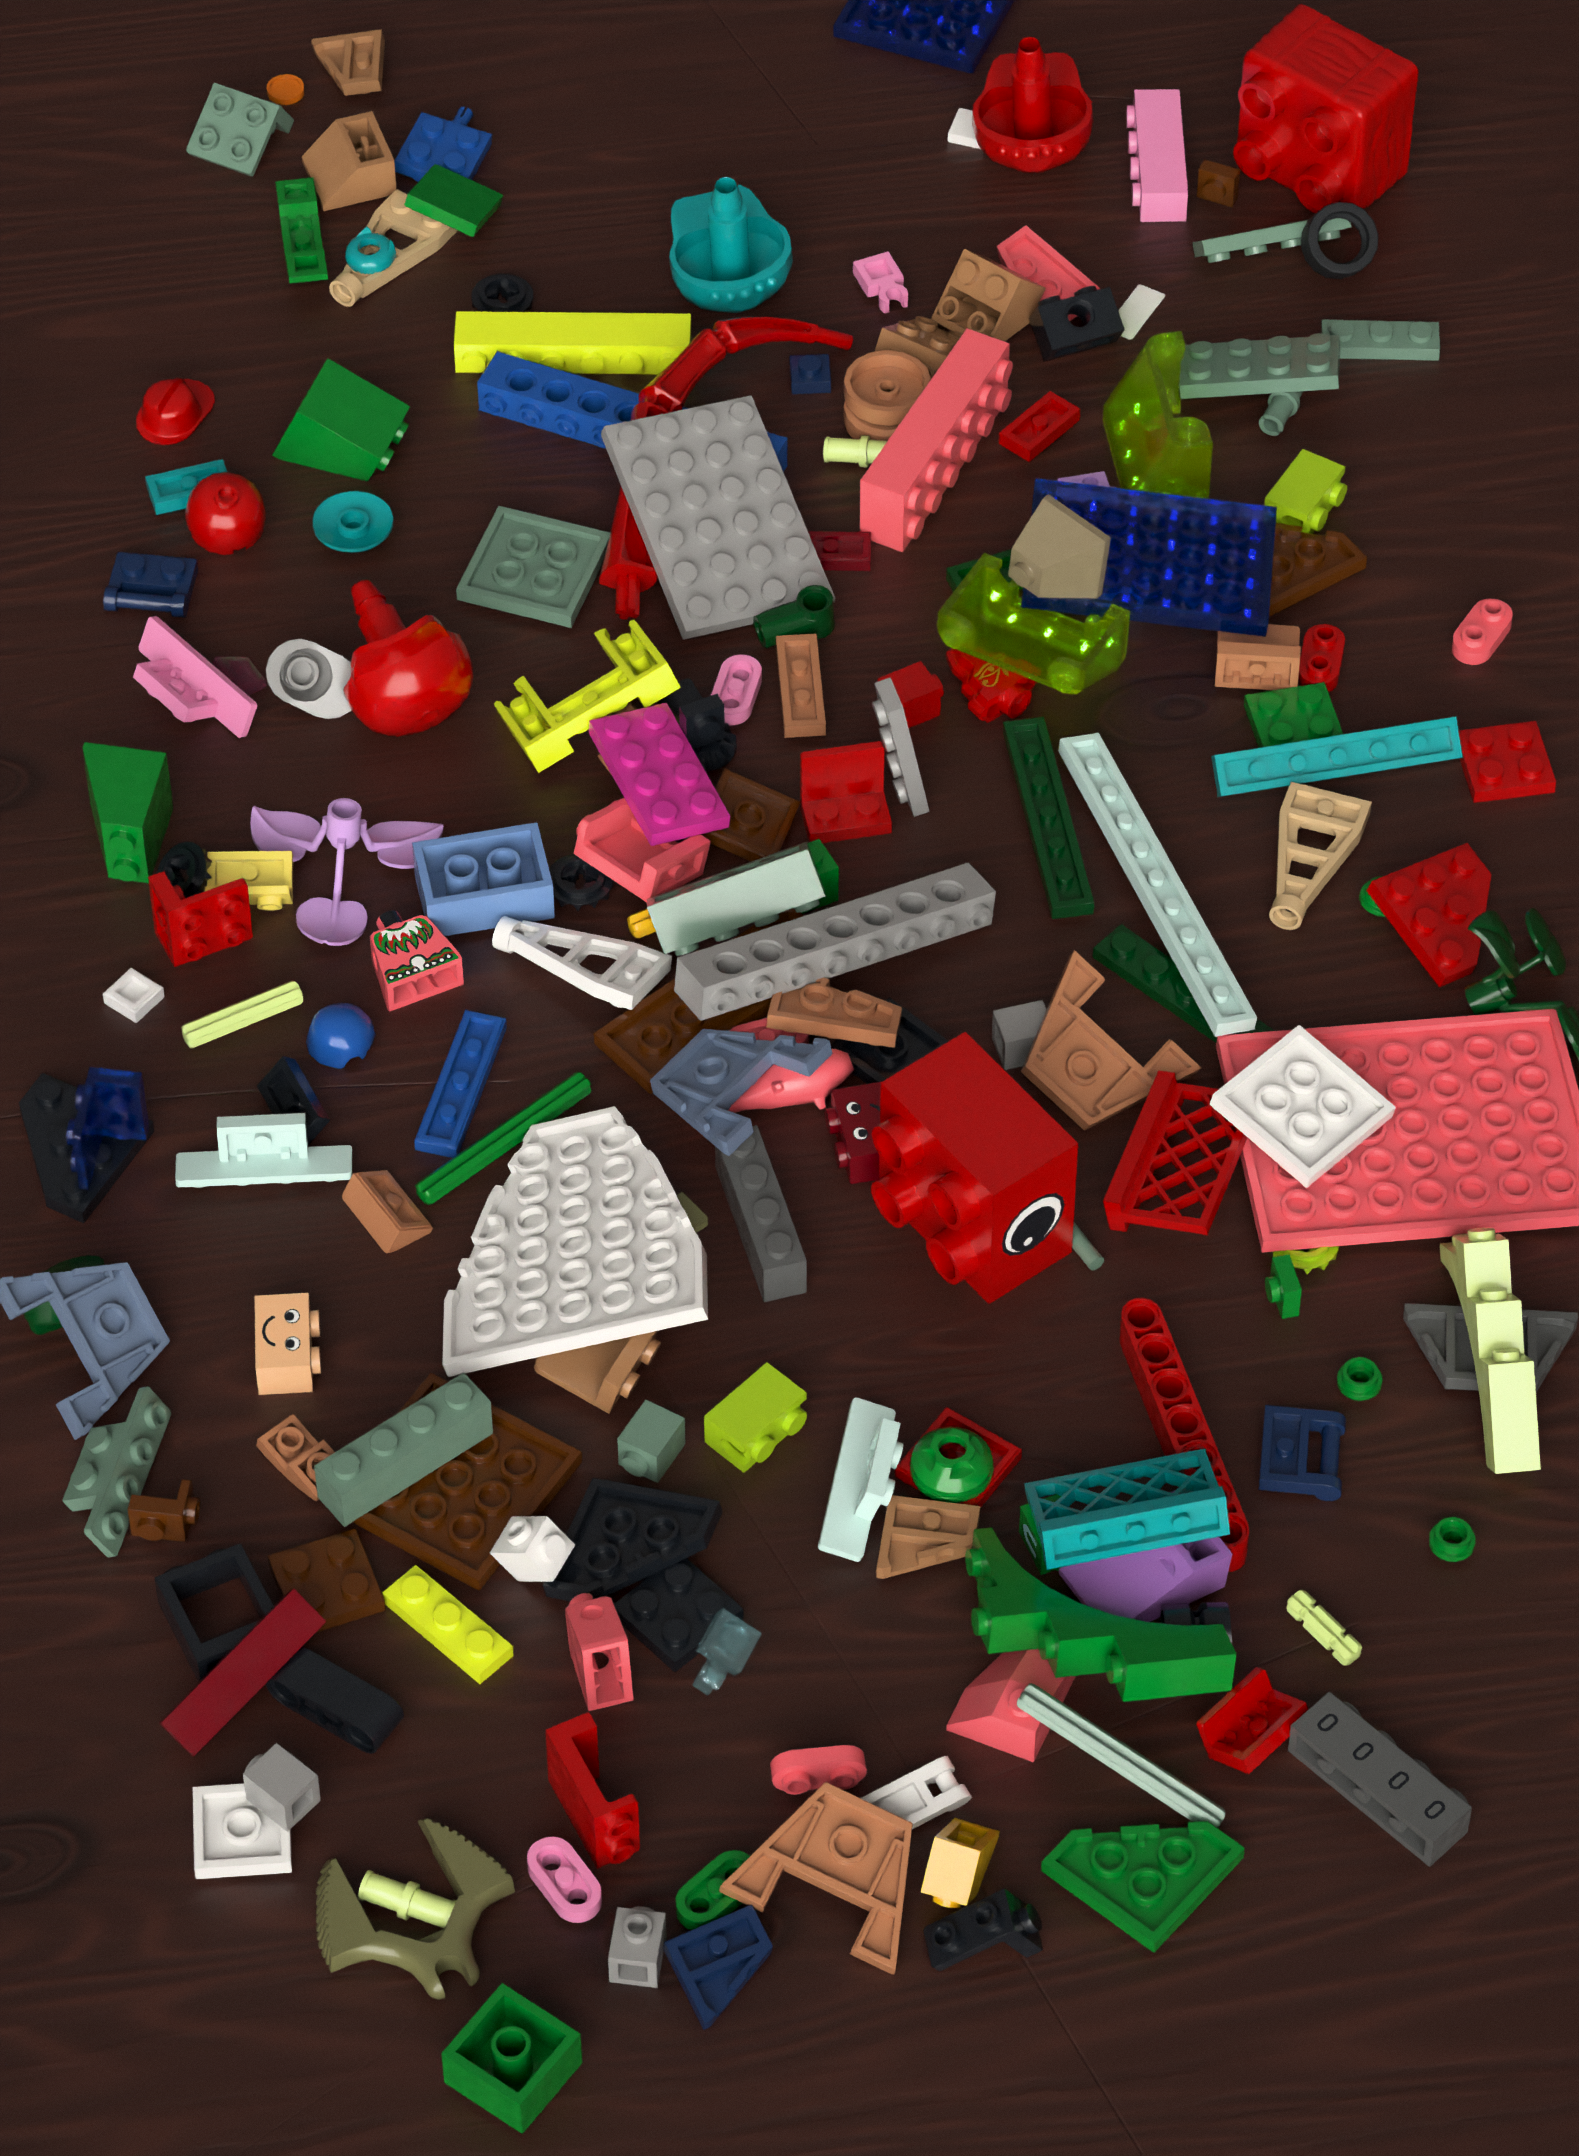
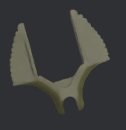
[316,1818,515,2000]

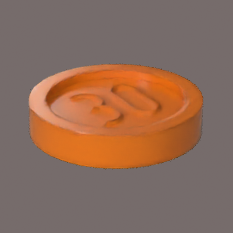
[267,74,305,105]

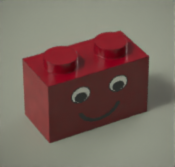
[825,1082,881,1184]

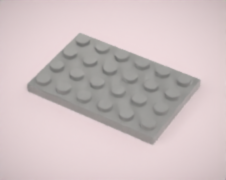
[601,395,835,640]

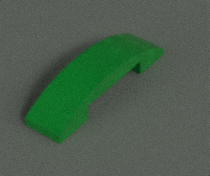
[275,178,328,284]

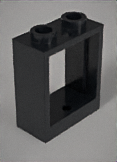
[154,1543,273,1682]

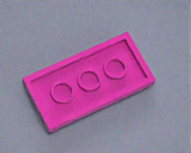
[588,703,730,846]

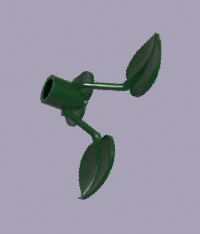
[1465,908,1579,1061]

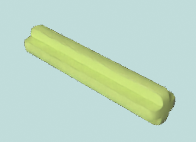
[181,981,303,1048]

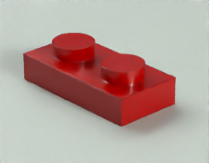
[999,391,1080,462]

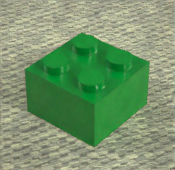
[441,1983,582,2134]

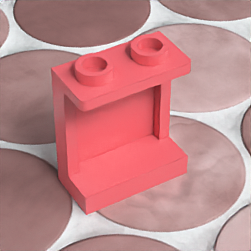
[574,798,711,902]

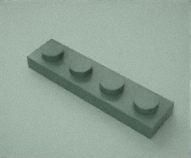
[1192,218,1352,263]

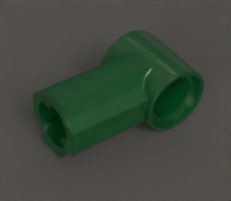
[753,585,835,648]

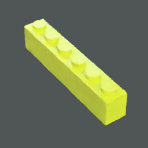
[454,311,691,375]

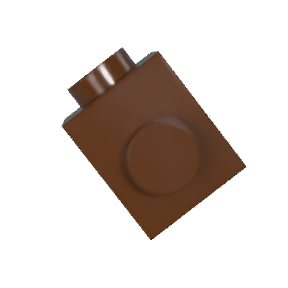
[128,1479,201,1542]

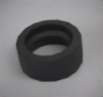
[1301,202,1378,279]

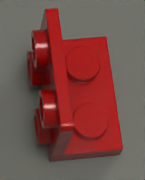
[800,741,892,843]
[148,871,253,967]

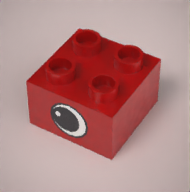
[871,1032,1078,1304]

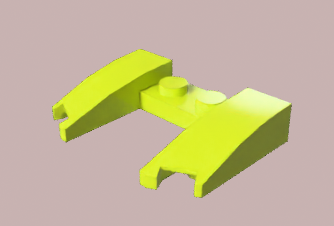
[494,620,681,773]

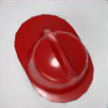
[136,377,215,445]

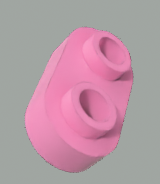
[711,654,762,726]
[527,1837,602,1923]

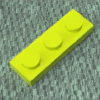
[382,1565,513,1684]

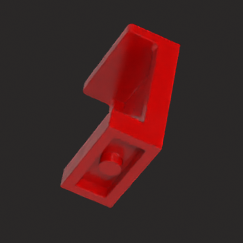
[545,1712,640,1869]

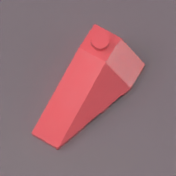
[947,1649,1076,1763]

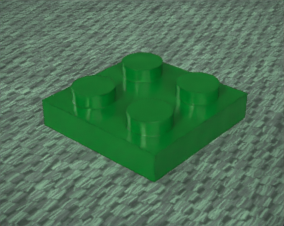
[1244,682,1344,748]

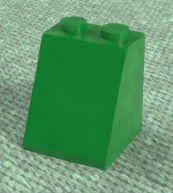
[272,358,410,481]
[82,742,173,883]

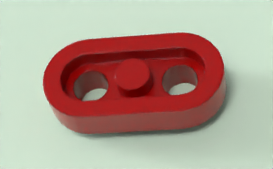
[1298,624,1345,693]

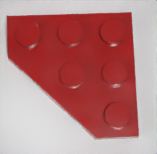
[1366,843,1492,987]

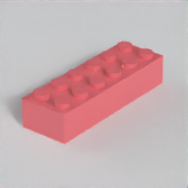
[860,328,1013,552]

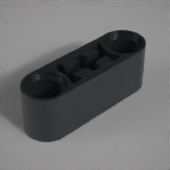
[266,1647,404,1754]

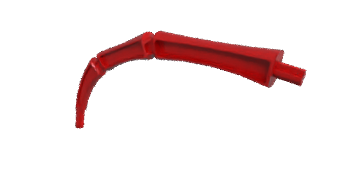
[599,316,853,620]

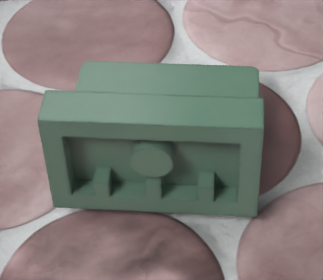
[186,83,294,176]

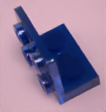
[66,1067,149,1190]

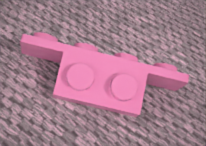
[133,616,257,738]

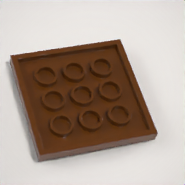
[327,1373,582,1591]

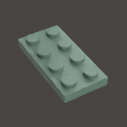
[1179,333,1340,399]

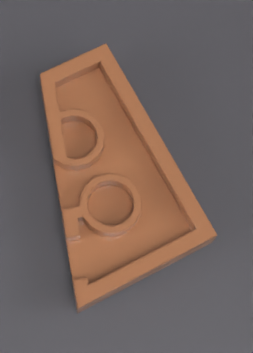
[766,977,902,1048]

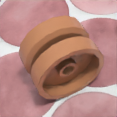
[844,350,931,441]

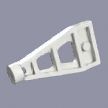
[492,916,672,1010]

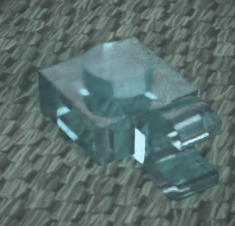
[692,1608,762,1695]

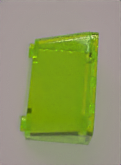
[1103,331,1213,518]
[937,553,1130,695]

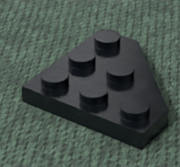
[19,1073,154,1223]
[543,1478,723,1601]

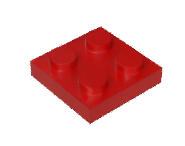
[1458,721,1556,803]

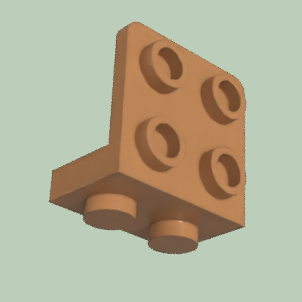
[875,316,963,379]
[534,1331,661,1414]

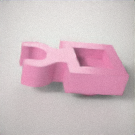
[853,251,908,313]

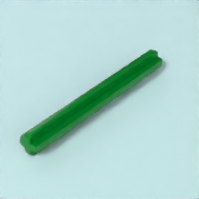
[415,1072,591,1205]

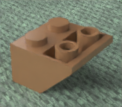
[302,111,396,211]
[931,249,1046,342]

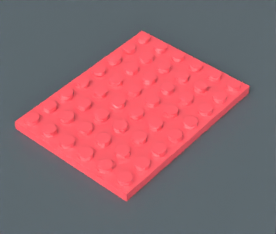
[1216,1009,1579,1252]

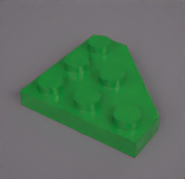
[1041,1821,1245,1953]

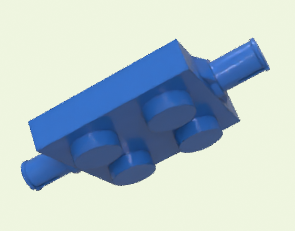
[394,107,492,182]

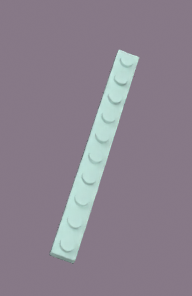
[1058,733,1257,1037]

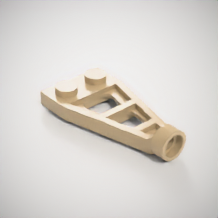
[329,189,458,307]
[1269,782,1372,930]

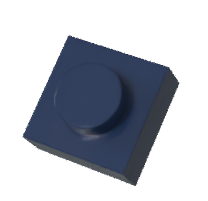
[790,354,831,394]

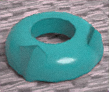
[345,226,396,274]

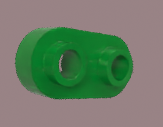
[676,1850,750,1930]

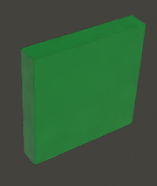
[404,164,503,237]

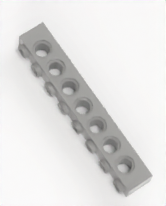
[674,863,996,1021]

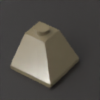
[1008,494,1111,598]

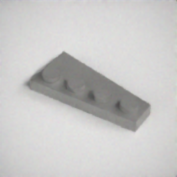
[872,677,930,817]

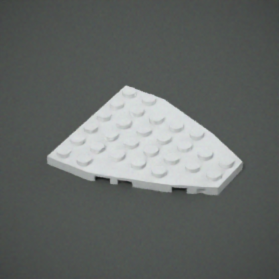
[442,1106,708,1377]

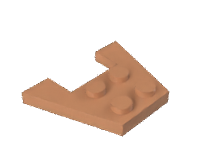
[1021,950,1201,1131]
[719,1782,912,1975]

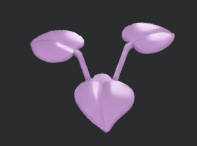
[250,798,443,946]

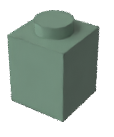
[617,1399,686,1483]

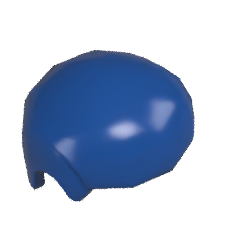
[306,1003,376,1069]

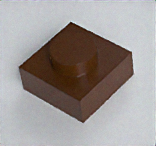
[1197,159,1240,207]

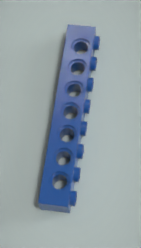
[477,351,787,473]

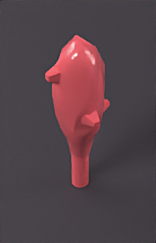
[728,1049,854,1113]

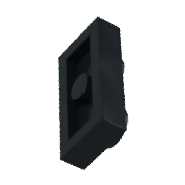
[257,1056,330,1145]

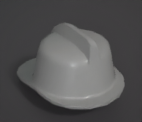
[266,638,351,719]

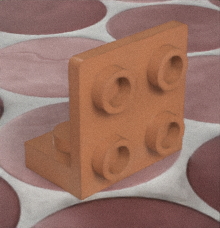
[1215,621,1301,690]

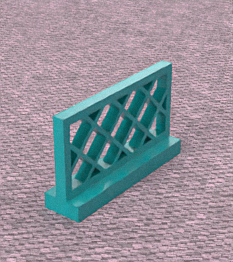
[1024,1449,1230,1570]

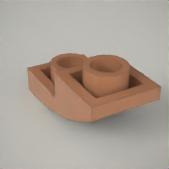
[256,1414,335,1501]

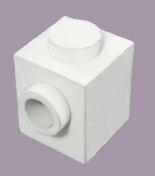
[490,1516,575,1582]

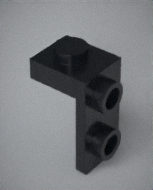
[656,678,725,749]
[924,1888,1043,1971]

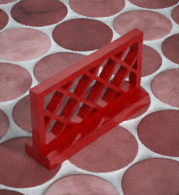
[1103,1070,1248,1235]

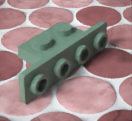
[62,1386,171,1557]

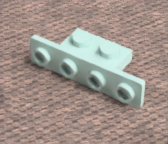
[175,1113,352,1188]
[818,1398,903,1562]

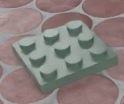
[456,505,610,628]

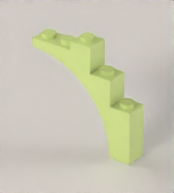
[1440,1228,1541,1474]

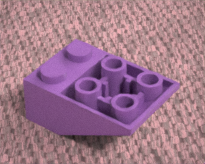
[1059,1490,1233,1622]

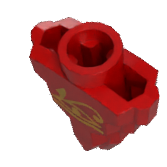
[946,645,1040,723]

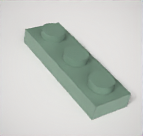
[1321,320,1440,361]

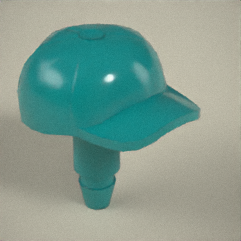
[669,177,793,313]

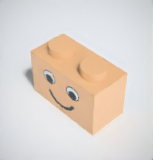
[255,1293,321,1395]

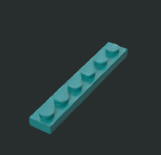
[1211,717,1463,797]

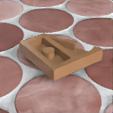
[311,29,385,96]
[876,1495,980,1579]

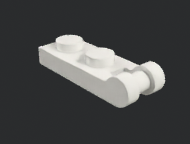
[861,1756,972,1829]

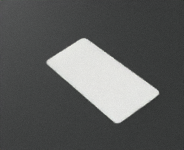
[1118,285,1165,340]

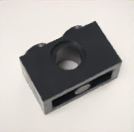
[1029,286,1125,362]

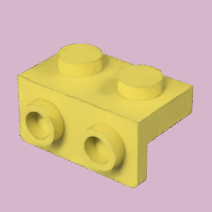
[205,851,293,911]

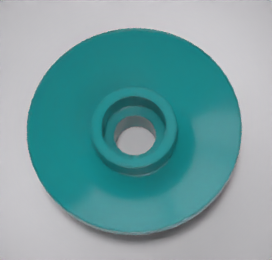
[313,491,393,552]

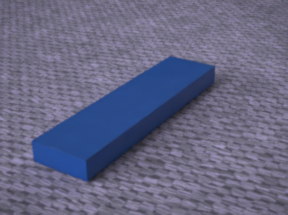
[414,1010,507,1158]

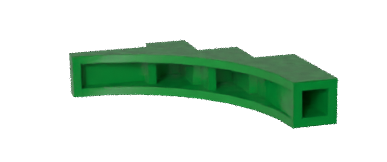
[965,1527,1237,1702]

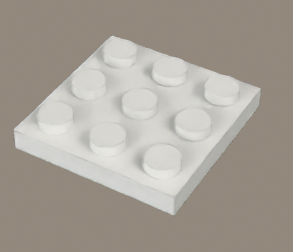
[1210,1025,1396,1188]

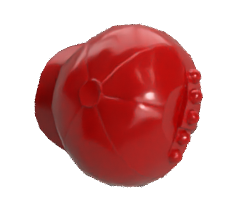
[972,37,1094,173]
[343,579,473,737]

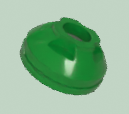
[910,1427,994,1503]

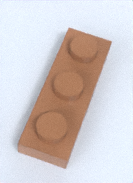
[776,634,826,738]

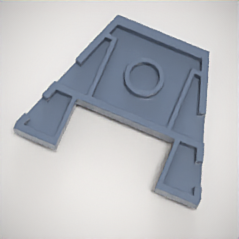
[650,1029,833,1156]
[0,1262,170,1440]

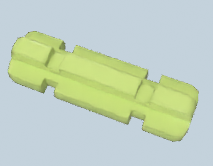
[1286,1590,1362,1666]

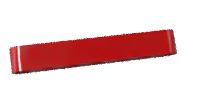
[1119,1298,1250,1572]

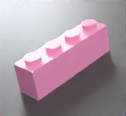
[1126,89,1188,222]

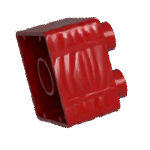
[1233,4,1418,213]

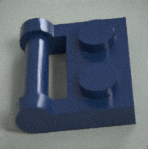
[103,552,198,618]
[1259,1405,1346,1501]

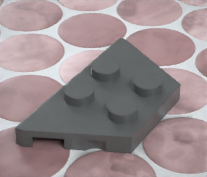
[1403,1303,1578,1392]

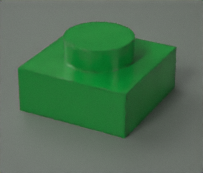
[1265,1254,1302,1319]

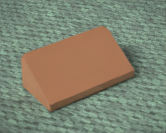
[342,1170,433,1253]

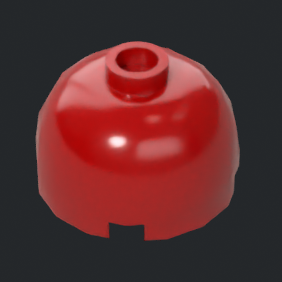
[185,472,266,555]

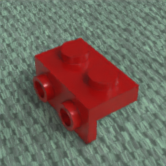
[1196,1667,1309,1774]

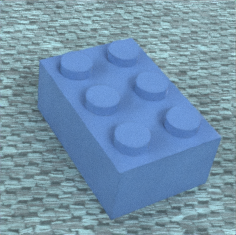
[412,822,555,936]

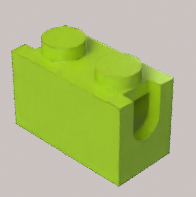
[1262,449,1347,534]
[704,1362,807,1473]

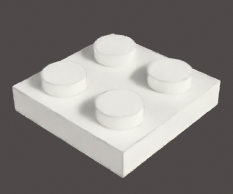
[193,1783,292,1879]

